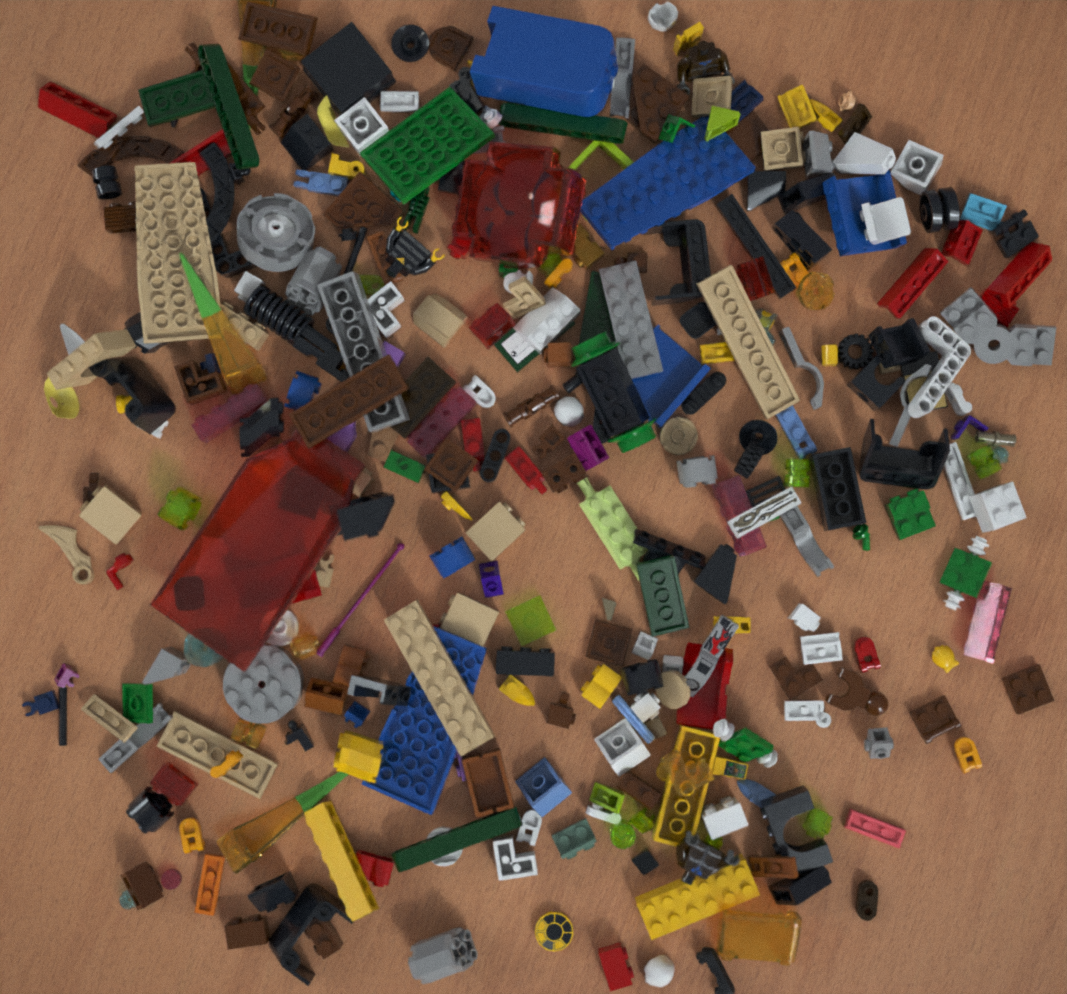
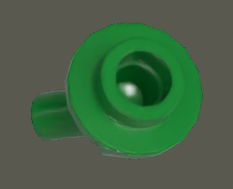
[852,524,870,551]

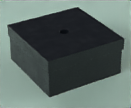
[301,22,396,116]

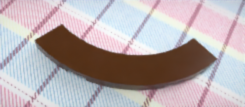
[77,136,184,177]

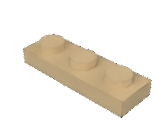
[81,694,137,743]

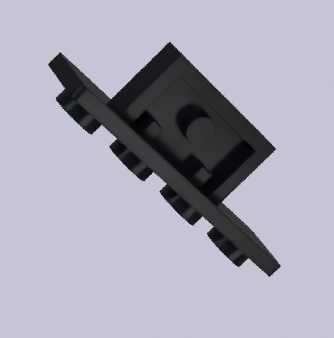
[633,529,705,575]

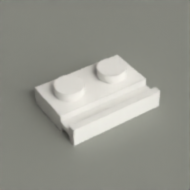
[800,632,843,665]

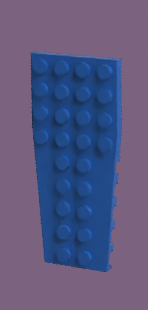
[578,117,756,250]
[362,626,487,815]

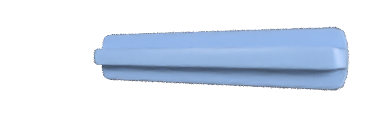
[612,695,655,744]

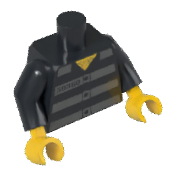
[385,216,445,278]

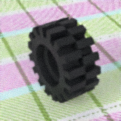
[838,333,874,370]
[734,441,765,478]

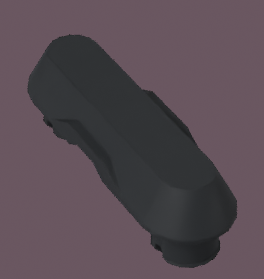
[682,372,727,415]
[696,947,735,994]

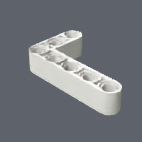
[908,316,971,418]

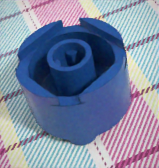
[284,371,322,410]
[429,537,476,579]

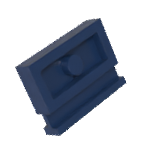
[731,80,764,123]

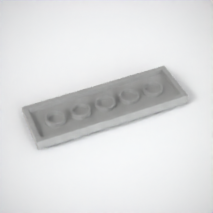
[599,261,663,379]

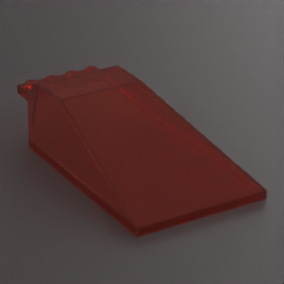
[150,429,366,672]

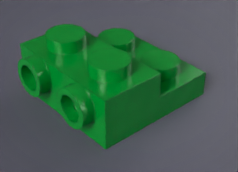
[885,488,936,540]

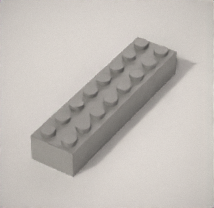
[317,271,410,433]

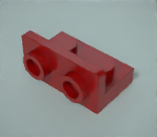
[941,220,983,265]

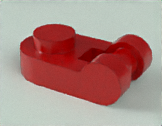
[854,637,881,673]

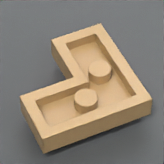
[503,276,546,320]

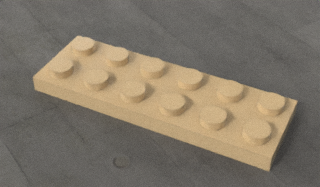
[157,711,278,799]

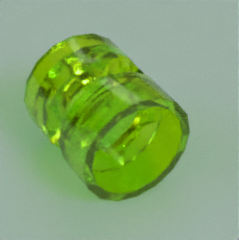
[967,444,1002,480]
[784,459,810,488]
[609,819,636,849]

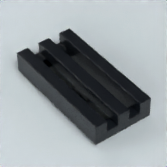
[744,476,786,508]

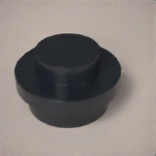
[338,228,357,241]

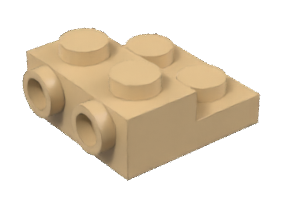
[760,127,806,171]

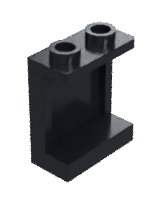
[868,318,930,369]
[348,675,411,706]

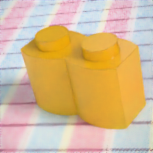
[580,664,622,709]

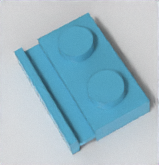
[959,193,1007,231]

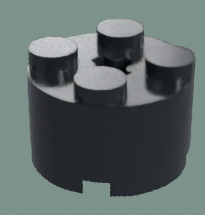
[620,659,664,695]
[126,786,174,834]

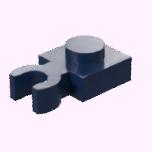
[22,690,59,716]

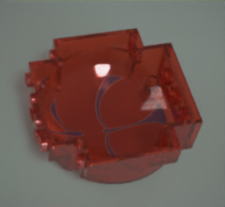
[452,142,586,269]

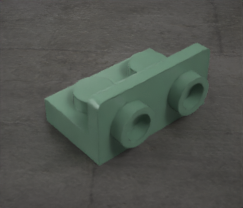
[551,818,597,860]

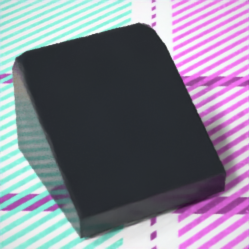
[631,848,659,875]

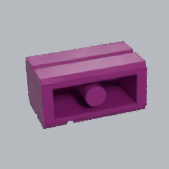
[567,424,610,471]

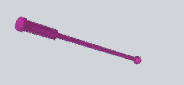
[314,543,404,657]

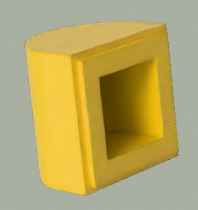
[821,344,838,366]

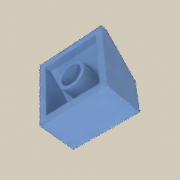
[515,757,572,817]

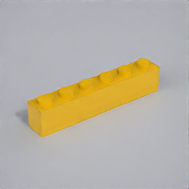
[304,801,380,922]

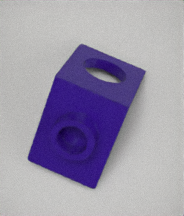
[950,415,989,440]
[479,561,504,598]

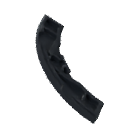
[199,142,235,245]

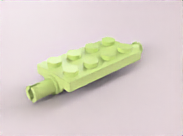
[577,477,648,581]

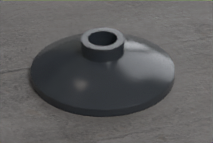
[391,25,429,62]
[739,420,778,455]

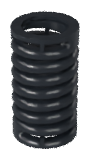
[243,284,315,346]

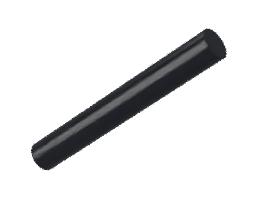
[343,226,368,275]
[59,687,67,746]

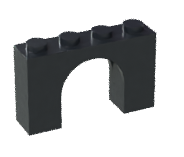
[760,785,833,875]

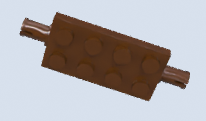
[185,43,266,135]

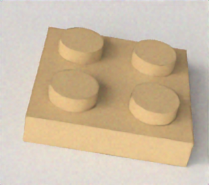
[691,76,732,118]

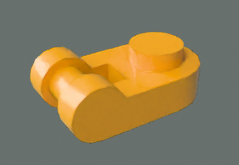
[779,253,810,288]
[544,258,573,288]
[954,737,982,774]
[210,750,244,778]
[179,817,205,854]

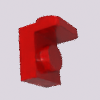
[447,230,475,260]

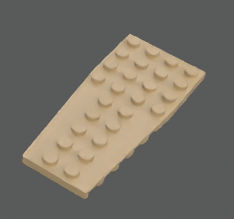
[135,162,224,344]

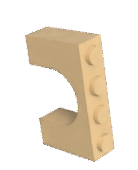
[47,329,136,390]

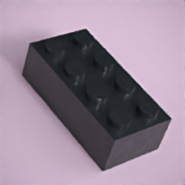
[808,447,867,531]

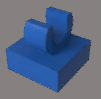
[344,701,371,728]

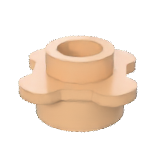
[839,91,856,112]

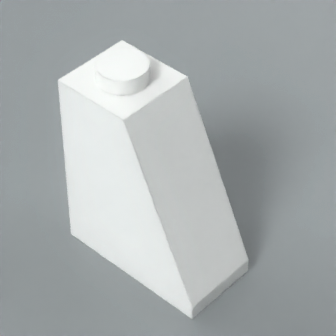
[833,132,896,174]

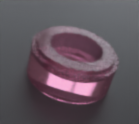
[161,869,182,890]

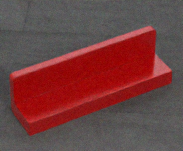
[38,81,117,138]
[169,129,232,176]
[987,242,1052,308]
[877,248,949,319]

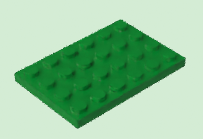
[360,87,495,205]

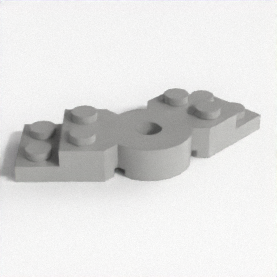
[940,287,1056,366]

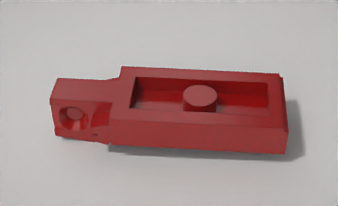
[461,418,485,472]
[504,446,548,495]

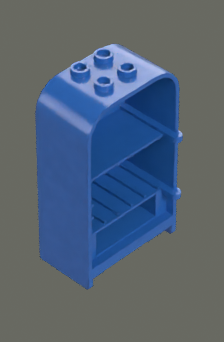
[470,6,618,117]

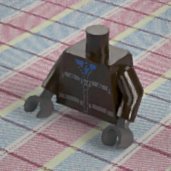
[676,41,735,95]
[676,831,739,885]

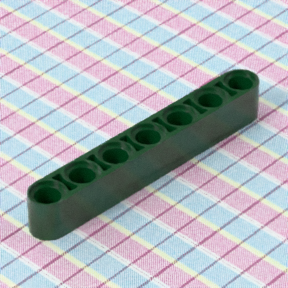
[198,43,260,170]
[498,103,628,144]
[391,806,523,873]

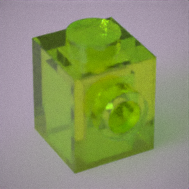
[535,248,562,278]
[802,807,833,839]

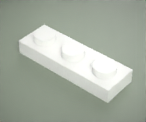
[94,106,144,149]

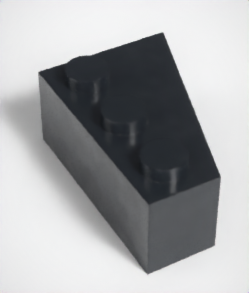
[772,209,832,271]

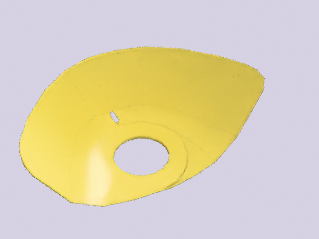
[317,96,350,147]
[44,377,79,418]

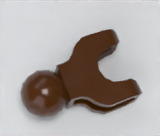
[825,668,888,716]

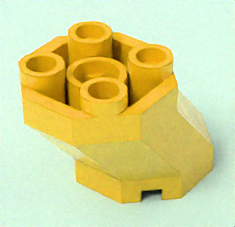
[333,730,383,783]

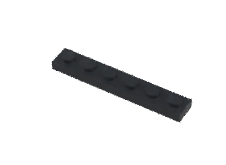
[716,194,797,299]

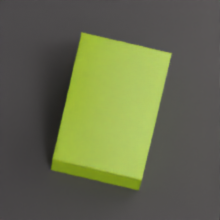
[704,106,741,142]
[589,782,625,814]

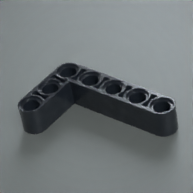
[200,188,258,278]

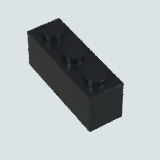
[496,646,555,677]

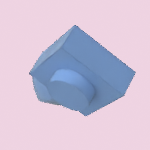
[737,779,776,808]

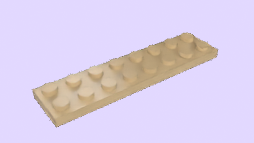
[697,265,800,419]
[384,600,495,756]

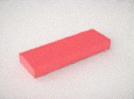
[844,809,906,849]

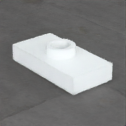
[380,91,419,112]

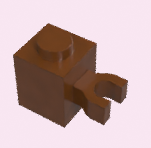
[546,692,576,729]

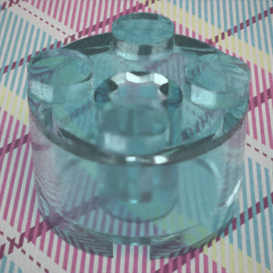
[184,627,228,667]

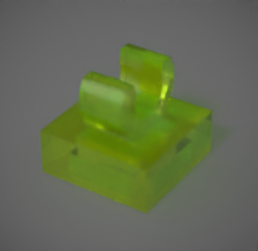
[629,808,655,834]

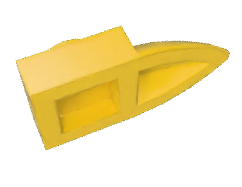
[810,99,843,132]
[441,491,473,521]
[499,675,535,706]

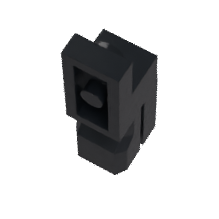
[293,325,350,382]

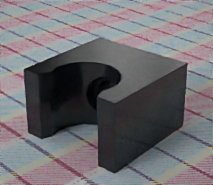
[847,355,906,411]

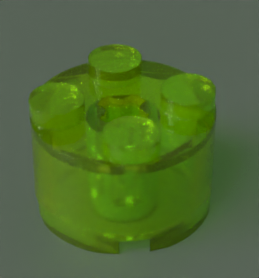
[158,486,202,531]

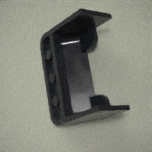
[644,219,711,306]
[859,419,950,489]
[329,492,395,541]
[269,883,354,986]

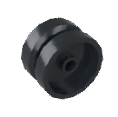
[919,187,960,233]

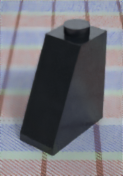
[778,172,835,214]
[692,544,737,605]
[768,866,832,906]

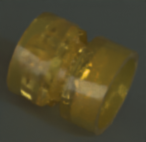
[231,717,267,749]

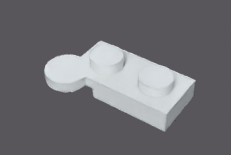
[784,700,831,728]

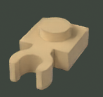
[314,552,334,588]

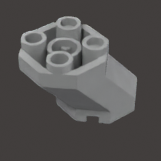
[285,247,342,315]
[408,927,478,984]

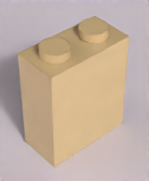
[79,484,142,545]
[466,501,526,561]
[440,592,499,646]

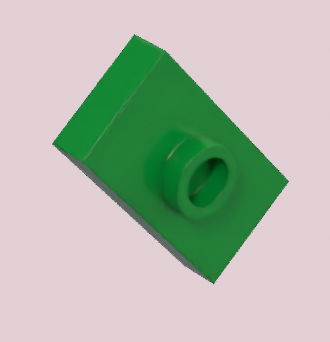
[383,450,426,483]

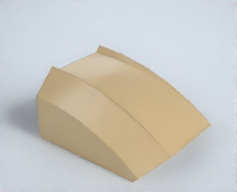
[413,294,468,348]

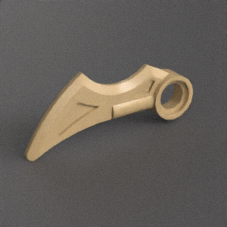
[38,525,94,584]

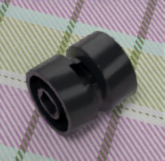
[91,166,122,200]

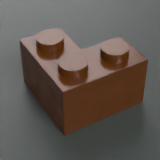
[174,360,228,405]

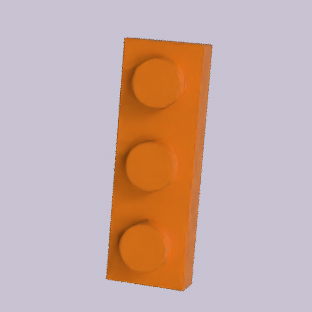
[194,853,226,916]

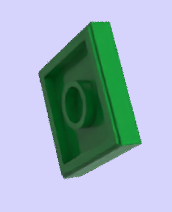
[122,683,153,724]

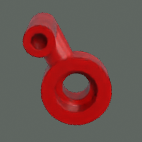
[106,553,134,590]

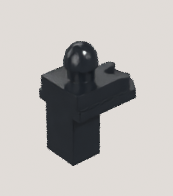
[229,163,251,185]
[284,720,314,752]

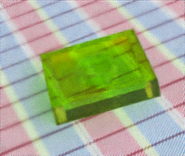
[505,595,556,646]

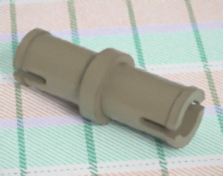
[975,431,1017,447]

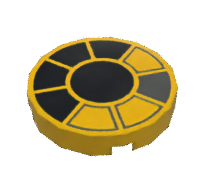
[535,911,574,952]

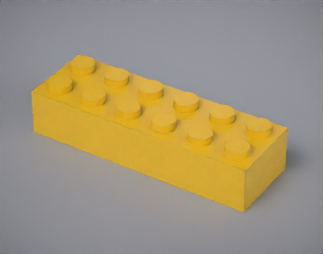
[652,725,720,846]
[635,853,760,940]

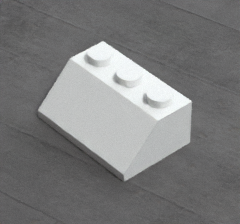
[513,287,581,355]

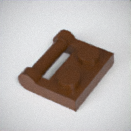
[909,695,961,744]

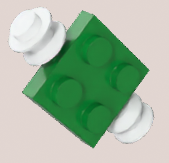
[939,536,992,611]
[713,719,778,768]

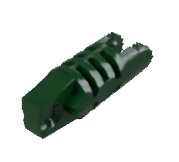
[402,187,430,234]

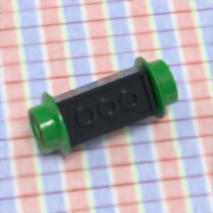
[571,331,657,453]

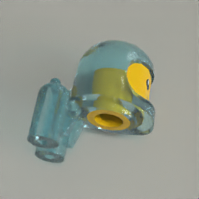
[755,308,778,346]

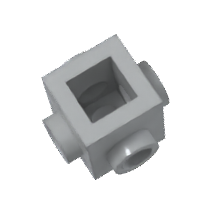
[864,727,894,759]

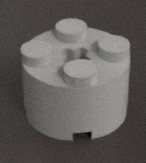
[676,455,718,488]

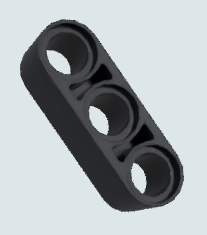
[480,429,511,483]

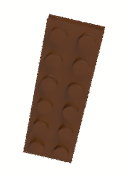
[289,354,410,448]

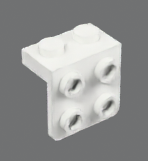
[860,197,911,245]

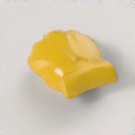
[932,645,959,674]

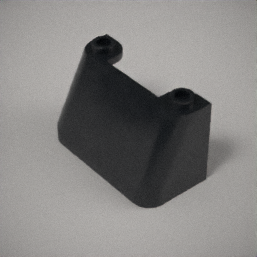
[88,357,176,434]

